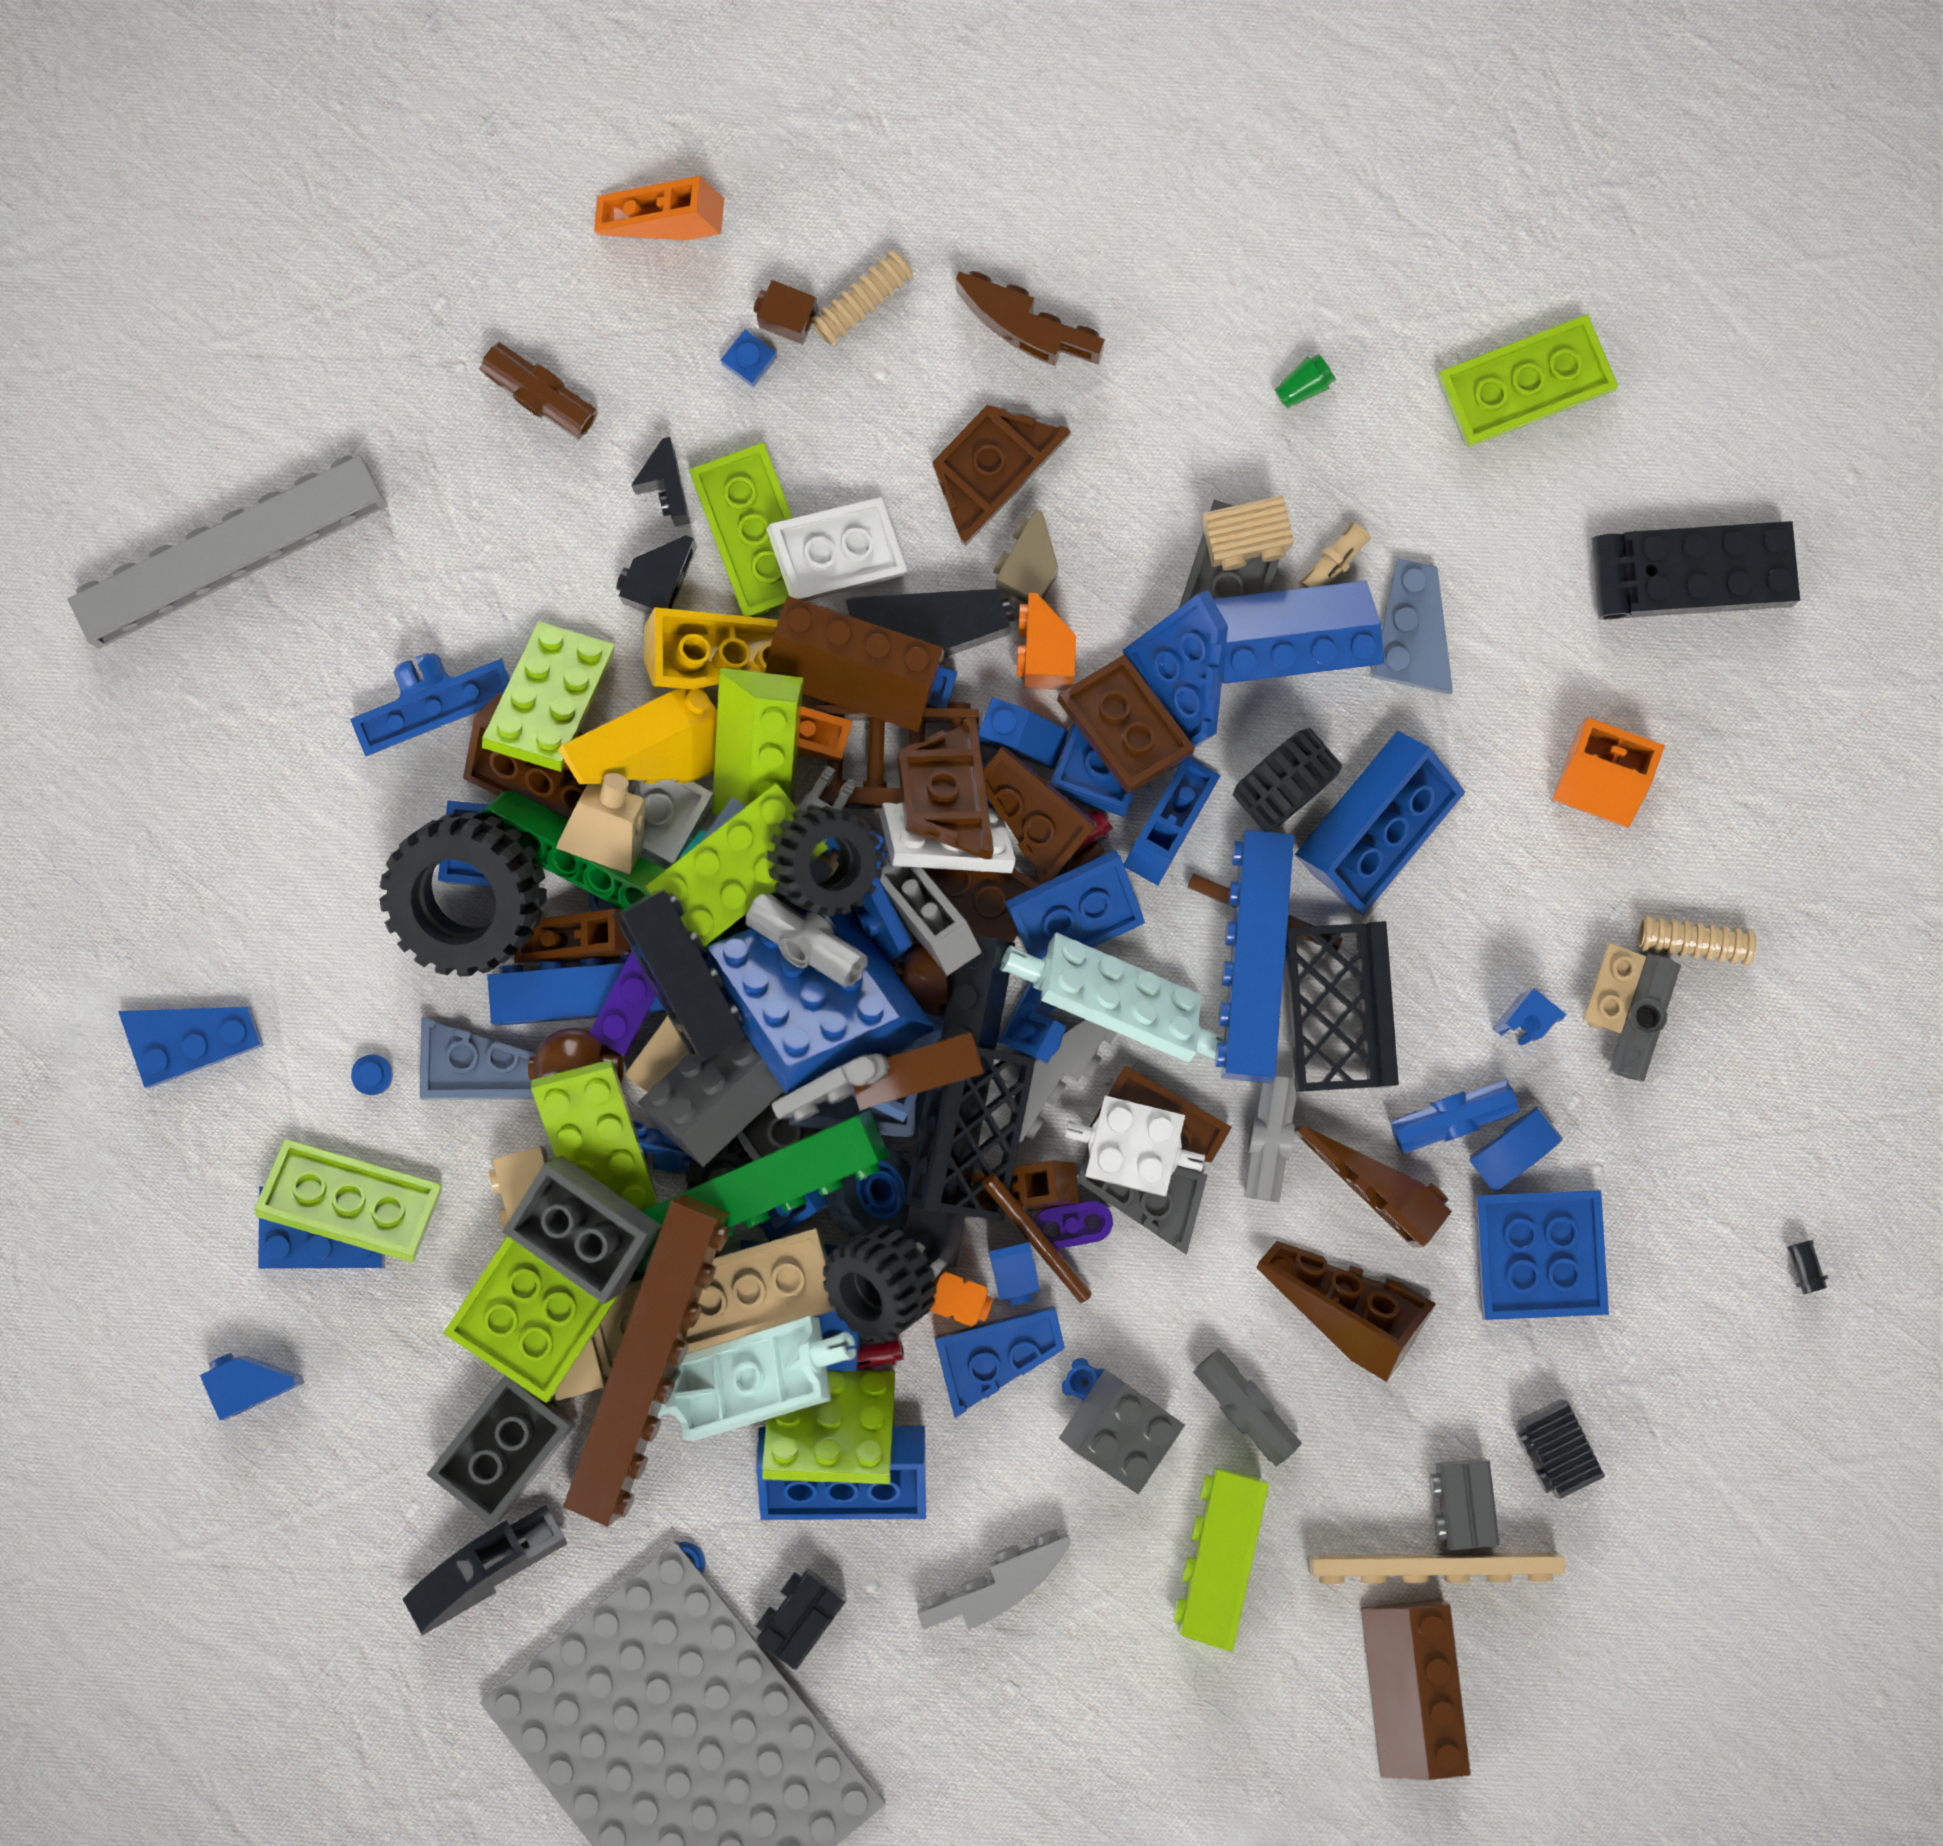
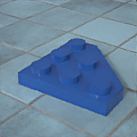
[1122,590,1228,748]

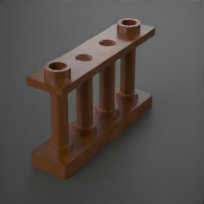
[813,702,979,809]

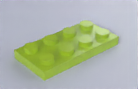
[1437,314,1619,448]
[688,442,793,617]
[482,621,615,772]
[645,783,828,947]
[531,1060,659,1211]
[254,1139,442,1263]

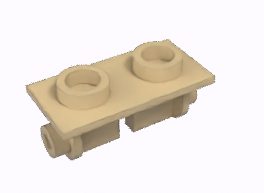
[1583,943,1647,1034]

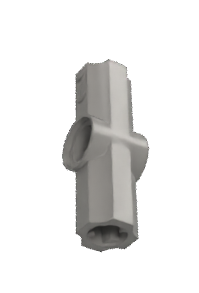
[746,894,867,987]
[1244,1075,1297,1202]

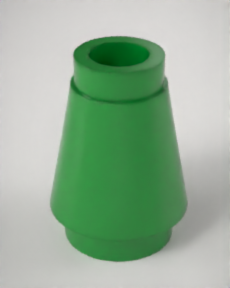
[1274,353,1336,409]

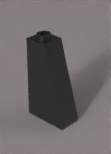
[845,589,1015,658]

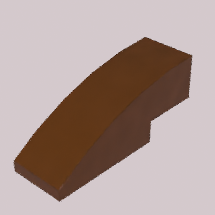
[852,1032,984,1110]

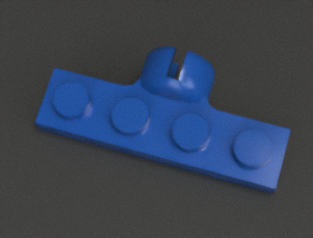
[350,653,511,757]

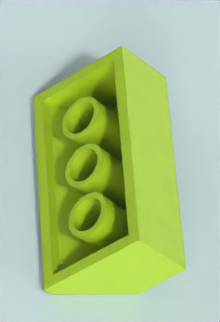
[712,668,803,817]
[1173,1466,1269,1652]

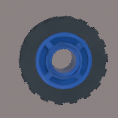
[825,1146,911,1237]

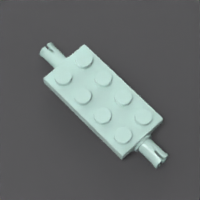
[1000,933,1224,1063]
[657,1316,856,1441]

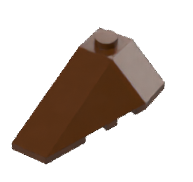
[1295,1125,1452,1248]
[1256,1241,1436,1382]

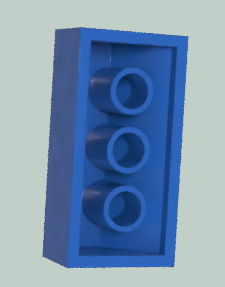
[1213,580,1384,684]
[1294,731,1465,916]
[756,1425,926,1520]

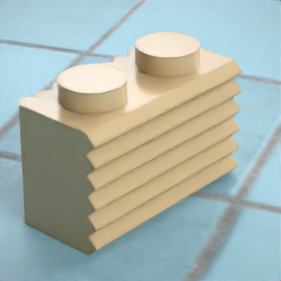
[1201,495,1294,571]

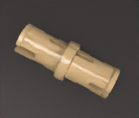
[1299,522,1371,588]

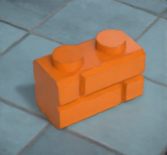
[929,1270,993,1327]

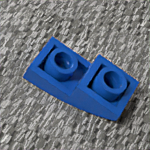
[1469,1106,1563,1193]

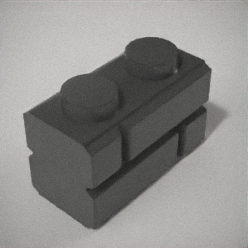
[1429,1458,1500,1550]

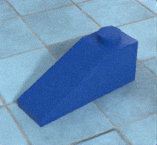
[1124,757,1221,886]

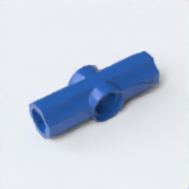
[1390,1079,1519,1154]

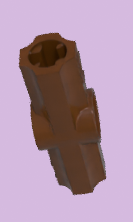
[479,342,598,440]

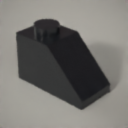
[616,536,697,614]

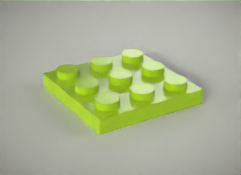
[443,1236,619,1403]
[762,1370,895,1484]

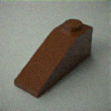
[514,909,632,964]
[965,1160,1080,1219]

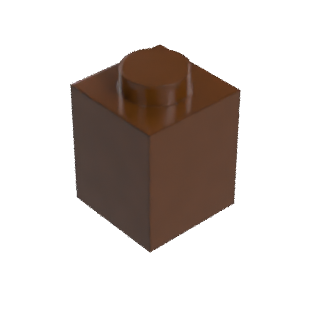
[753,280,818,345]

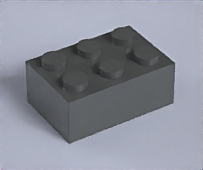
[637,1028,783,1167]
[502,1156,662,1304]
[426,1375,577,1527]

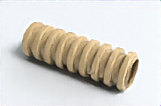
[811,250,913,346]
[1638,915,1757,966]

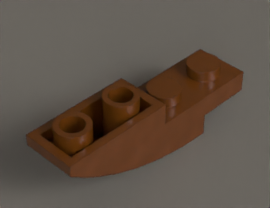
[956,271,1105,366]

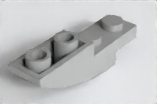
[1019,1020,1117,1143]
[917,1530,1071,1630]

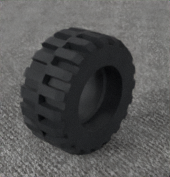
[379,812,547,977]

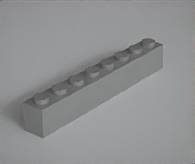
[67,454,388,649]

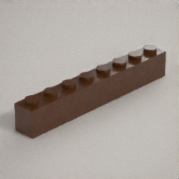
[563,1194,730,1527]

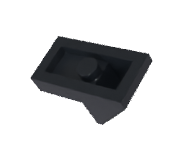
[631,437,691,527]

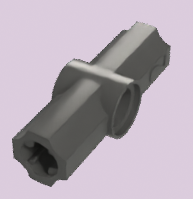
[1608,954,1681,1082]
[1192,1349,1302,1467]

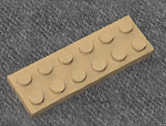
[593,1228,836,1377]

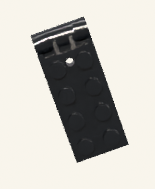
[1591,521,1800,620]

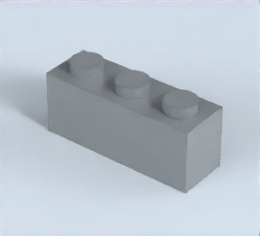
[880,862,982,976]

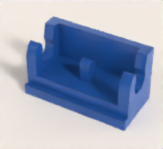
[1492,988,1567,1045]

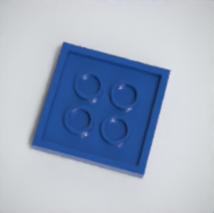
[1475,1190,1609,1320]

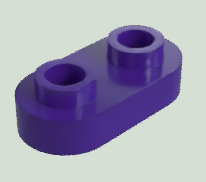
[1033,1201,1113,1249]

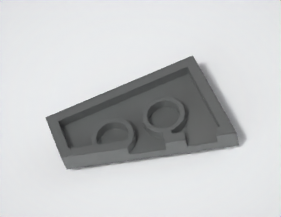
[1077,1144,1208,1255]

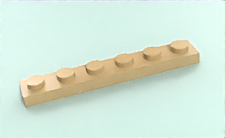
[1308,1553,1565,1584]

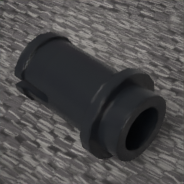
[1787,1240,1829,1294]

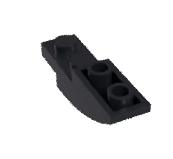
[402,1505,568,1636]

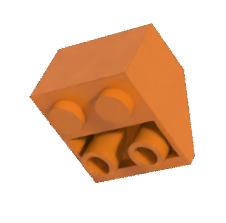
[1016,593,1076,690]
[1552,717,1665,828]

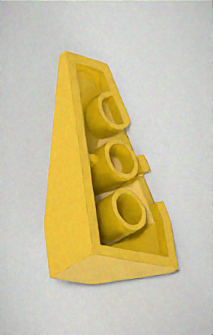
[644,607,778,690]
[558,688,717,784]

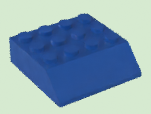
[707,907,934,1095]

